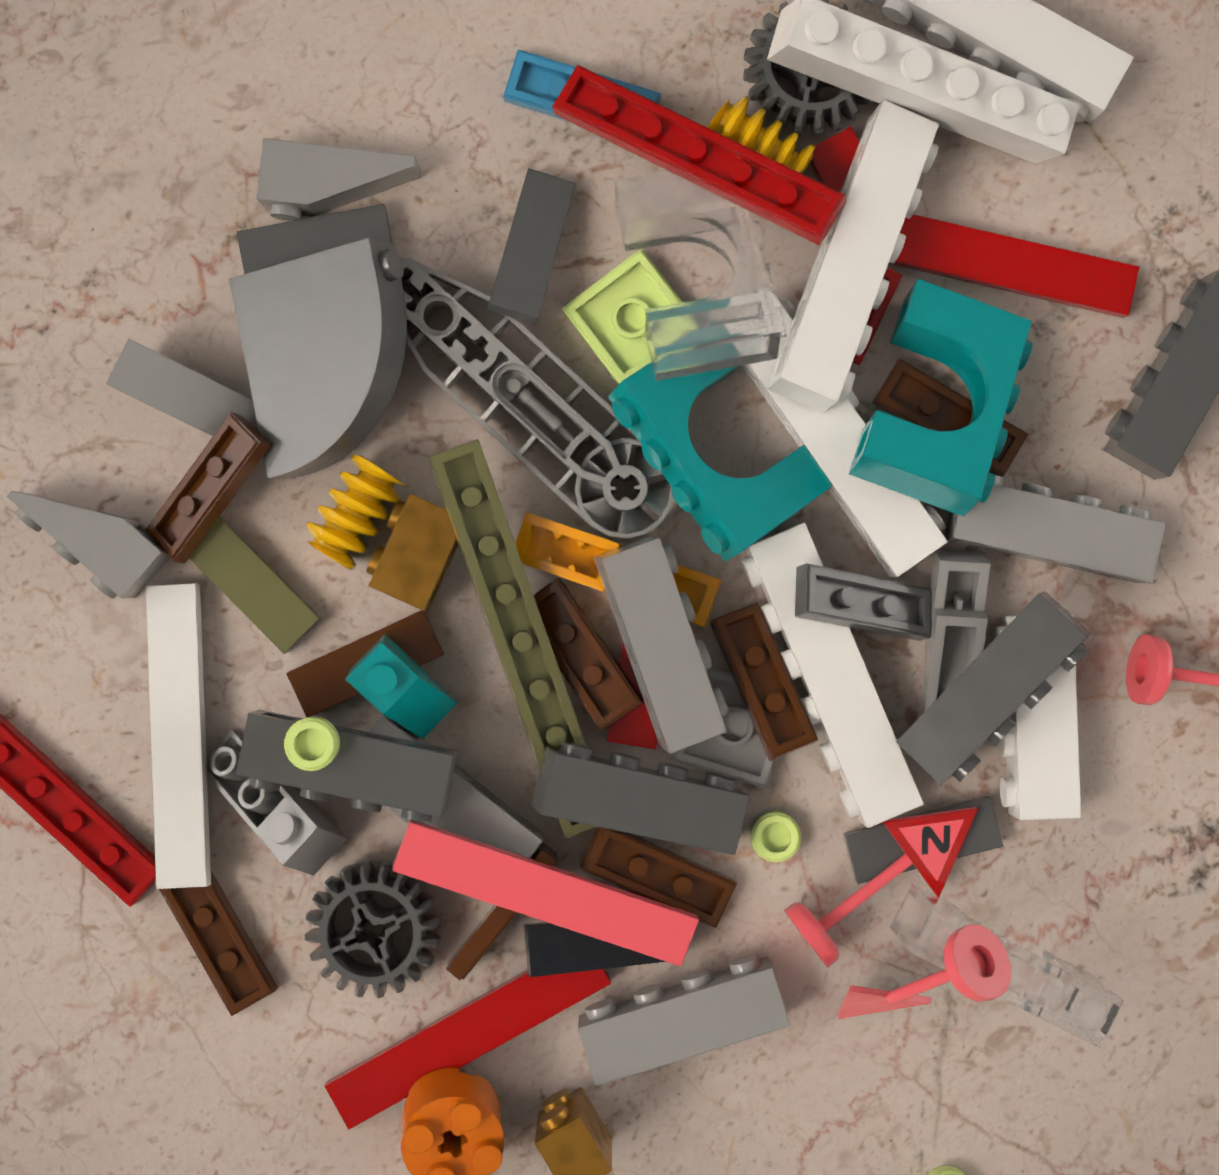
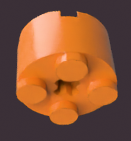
[401,1067,504,1175]

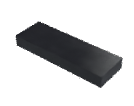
[524,922,666,977]

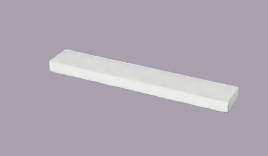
[146,583,211,889]

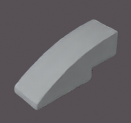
[106,338,259,436]
[924,549,991,710]

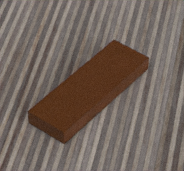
[872,358,1029,477]
[145,412,271,564]
[534,578,644,731]
[710,602,818,761]
[286,610,445,718]
[580,827,737,928]
[446,843,557,980]
[159,870,278,1016]

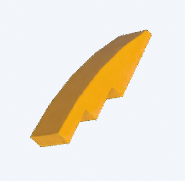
[515,512,723,627]

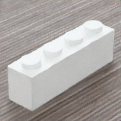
[994,614,1081,820]

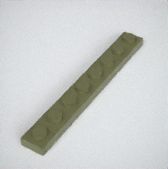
[427,439,597,839]

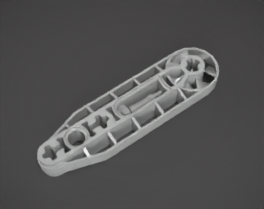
[401,257,674,540]

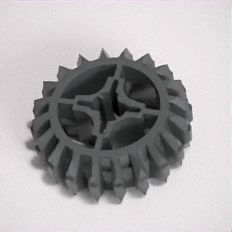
[743,0,870,137]
[305,860,442,998]

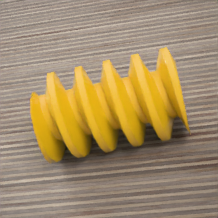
[707,96,815,174]
[305,454,407,570]

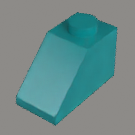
[345,634,458,739]

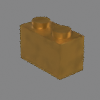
[366,493,459,611]
[534,1087,612,1175]

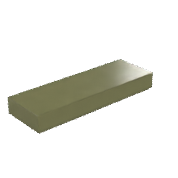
[189,516,322,654]

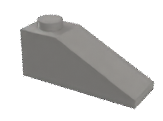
[256,138,421,221]

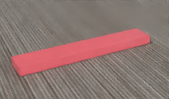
[392,820,699,966]

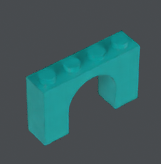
[849,279,1033,517]
[608,320,833,562]

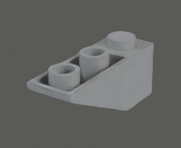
[7,491,170,599]
[206,729,347,876]

